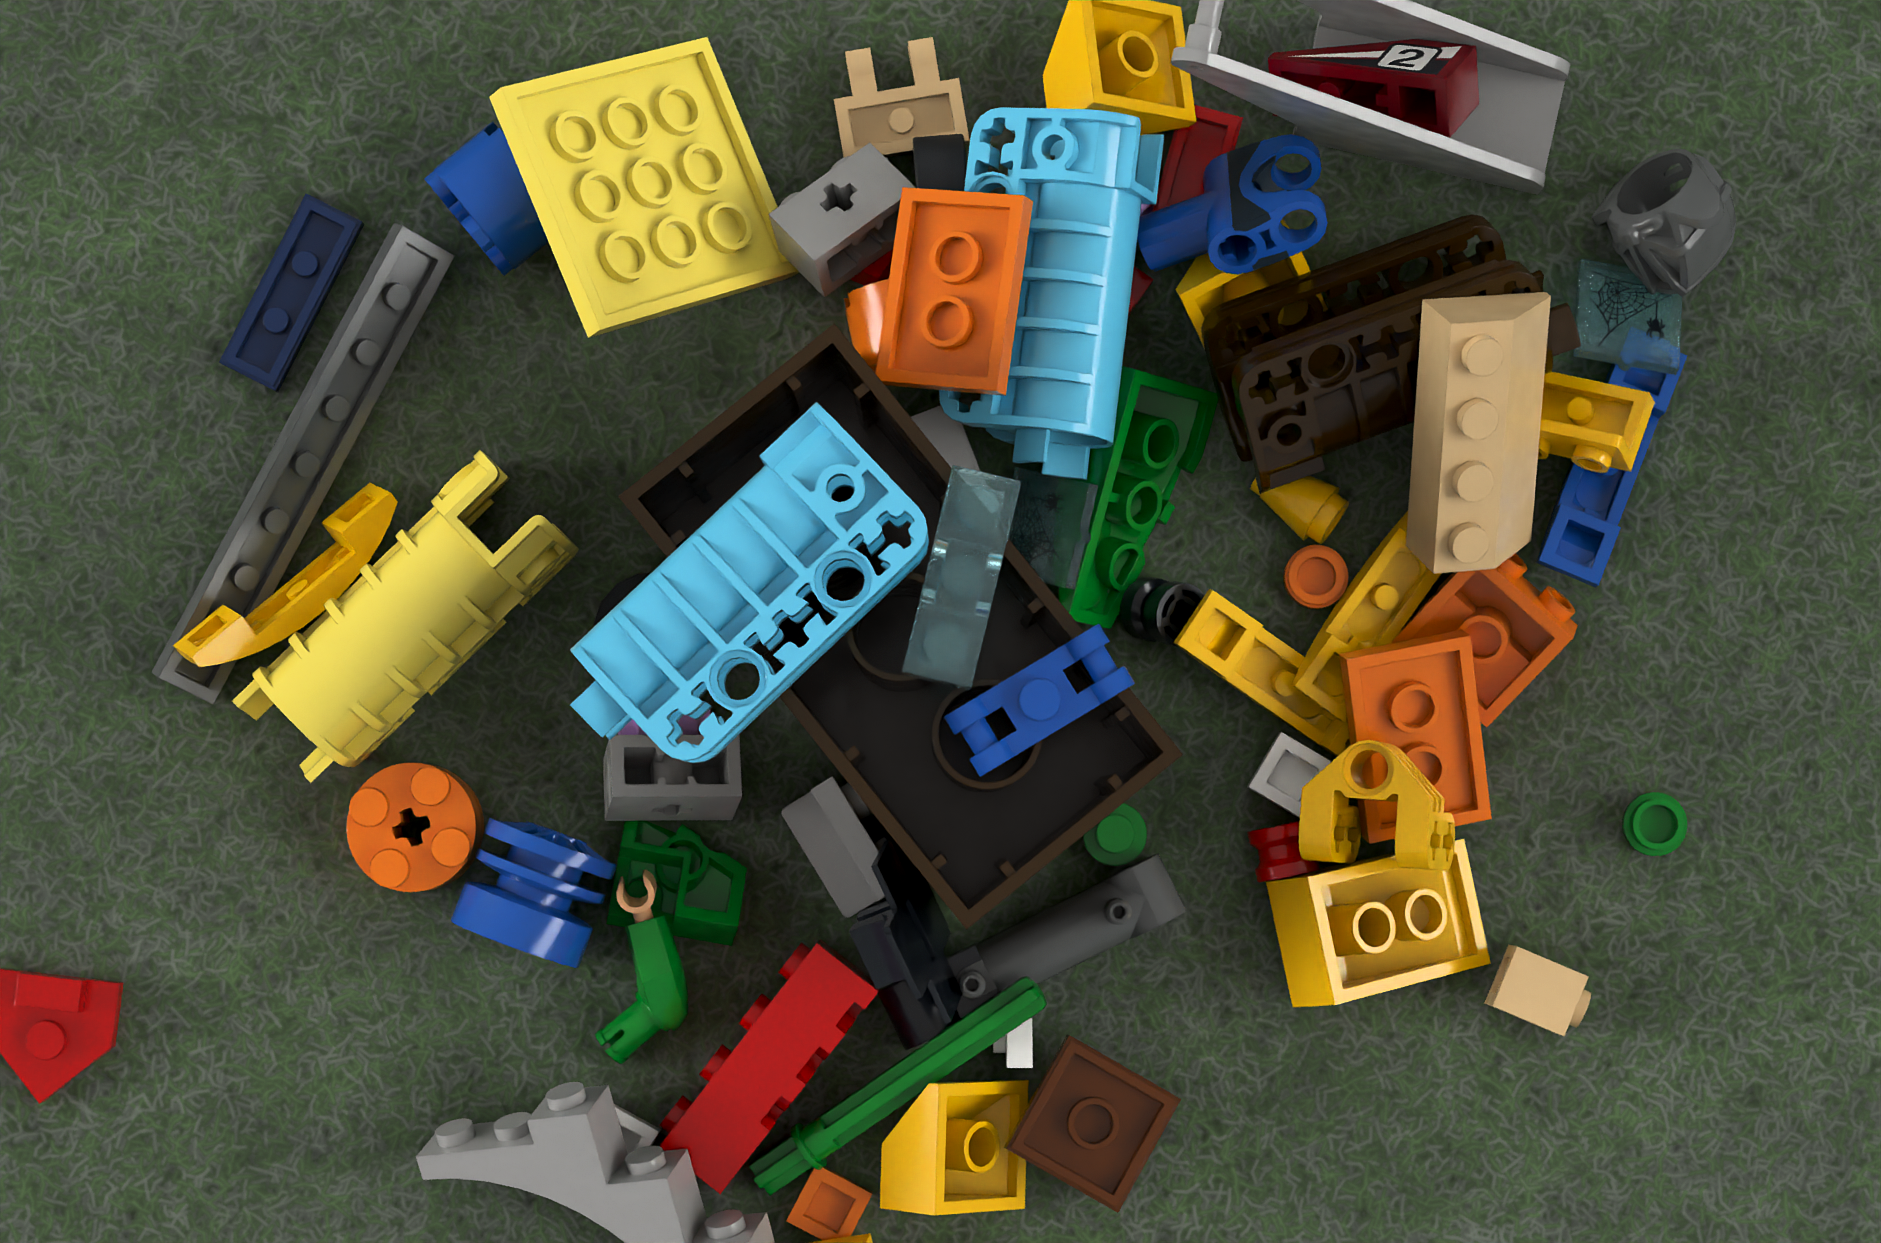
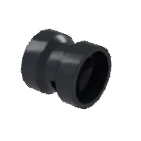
[1120,577,1204,647]

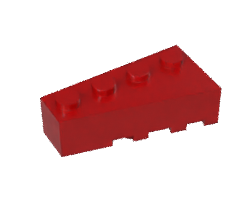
[659,939,880,1194]

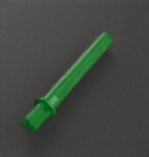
[749,976,1047,1196]

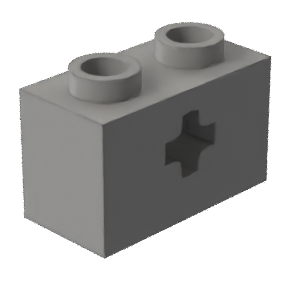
[769,143,916,297]
[603,735,742,821]

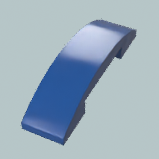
[1536,331,1688,588]

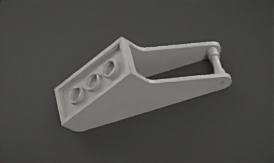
[1171,0,1570,195]

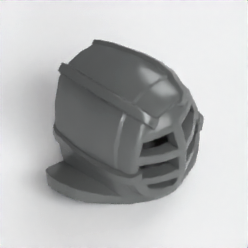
[1591,149,1736,297]

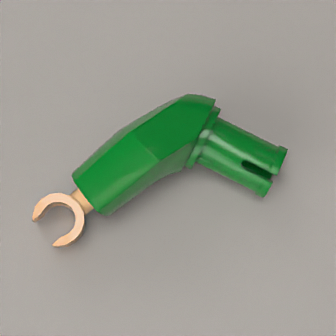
[595,870,688,1064]

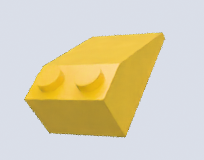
[1266,839,1491,1008]

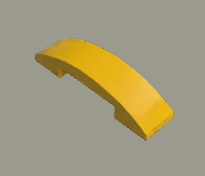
[173,482,398,667]
[1291,511,1442,723]
[1174,589,1351,757]

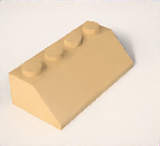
[1406,292,1551,574]

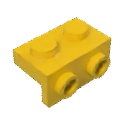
[1538,371,1655,473]

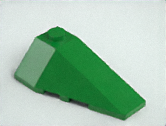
[1059,366,1218,629]

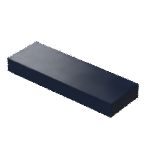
[219,194,364,392]

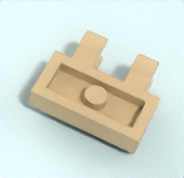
[834,37,970,158]

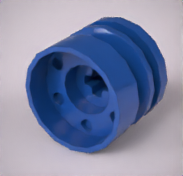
[451,818,617,968]

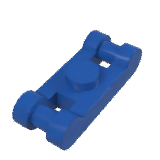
[944,624,1135,777]

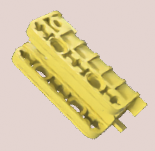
[232,450,579,783]

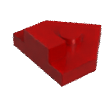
[0,968,123,1104]

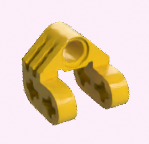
[1299,740,1455,871]

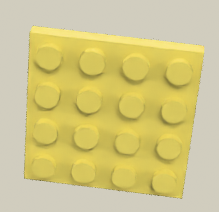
[489,37,799,338]

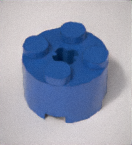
[424,121,548,276]

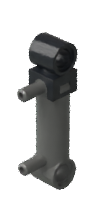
[877,853,1187,1050]

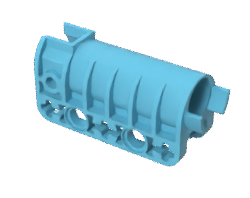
[939,107,1164,480]
[570,402,929,763]

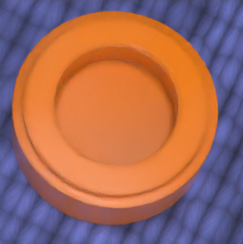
[1283,545,1348,609]

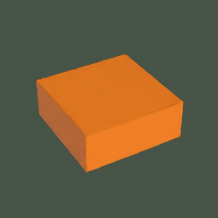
[786,1167,873,1240]

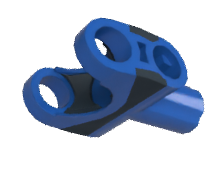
[1137,134,1327,275]

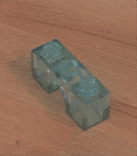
[902,465,1022,691]

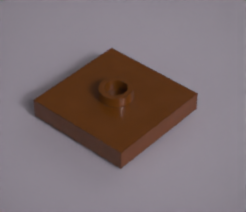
[1004,1035,1181,1213]

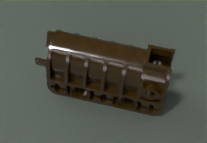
[1201,214,1582,494]

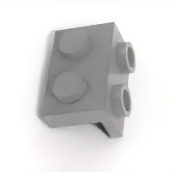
[782,776,887,918]

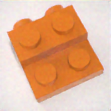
[1391,553,1578,728]

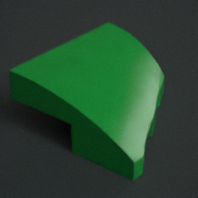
[606,821,747,946]

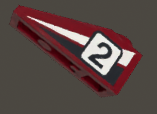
[1268,39,1479,138]

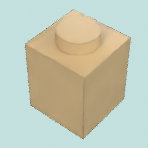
[1484,944,1591,1036]

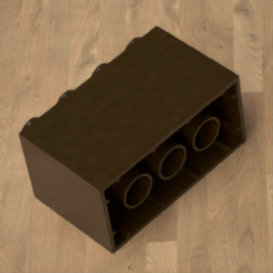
[618,323,1183,930]

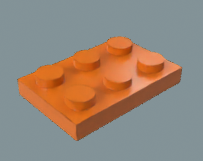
[875,187,1033,396]
[1339,630,1492,844]

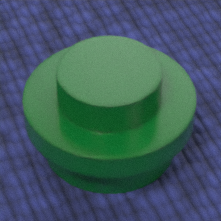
[1622,792,1687,856]
[1083,803,1147,866]

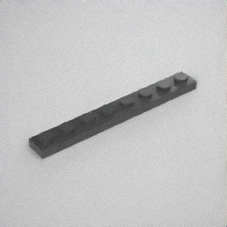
[151,223,455,704]

